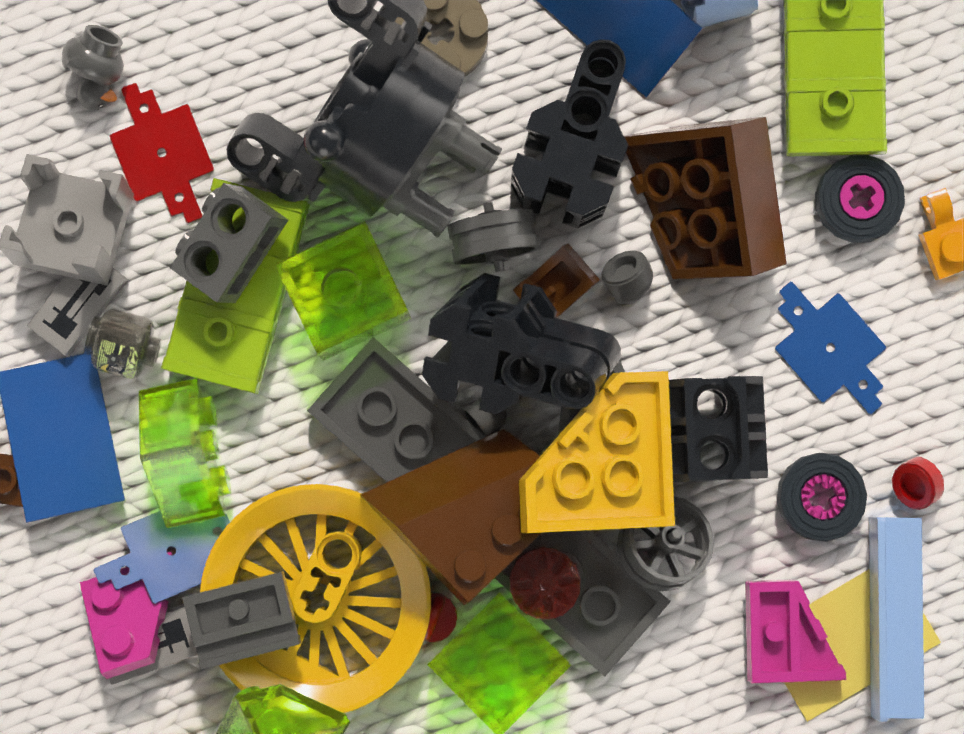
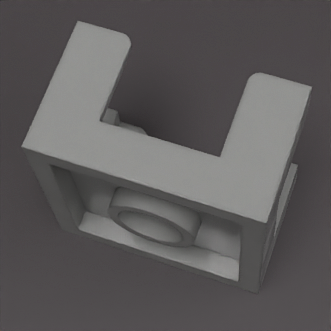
[0,154,134,286]

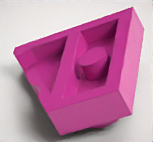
[80,552,173,679]
[745,580,846,683]

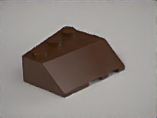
[624,116,787,279]
[360,429,542,605]

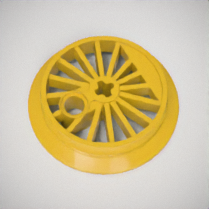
[200,484,431,717]

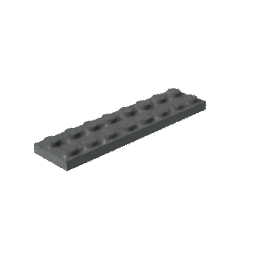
[307,337,671,677]

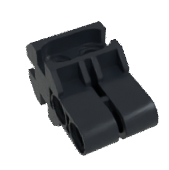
[511,39,628,229]
[422,273,621,415]
[669,376,768,482]

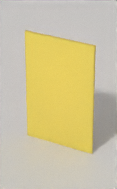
[784,569,941,722]

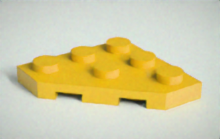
[519,371,675,533]

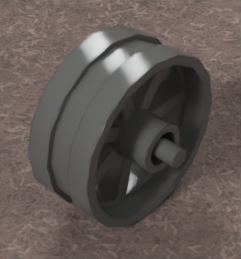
[447,202,541,272]
[617,496,714,592]

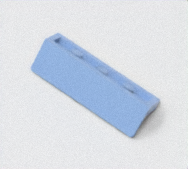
[869,517,924,722]

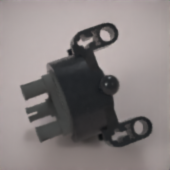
[226,0,502,238]

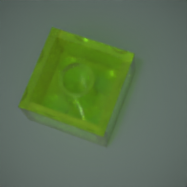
[427,589,571,734]

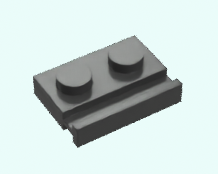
[182,571,301,670]

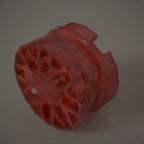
[509,547,581,620]

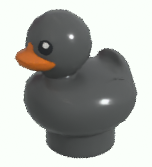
[62,25,124,110]

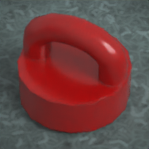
[892,456,944,510]
[424,592,458,642]

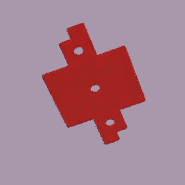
[110,83,214,223]

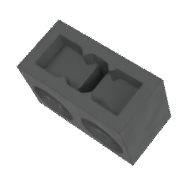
[170,183,288,303]

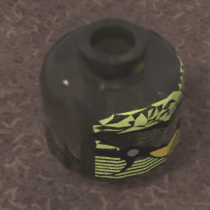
[84,308,162,379]

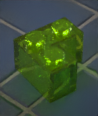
[139,378,232,528]

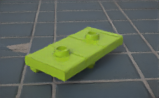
[783,0,887,156]
[161,178,310,394]

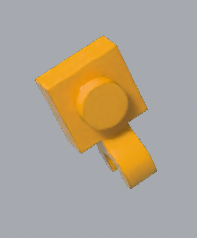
[918,188,964,280]

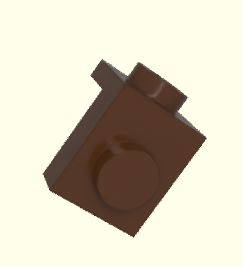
[513,243,600,318]

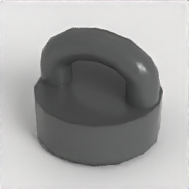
[601,250,653,305]

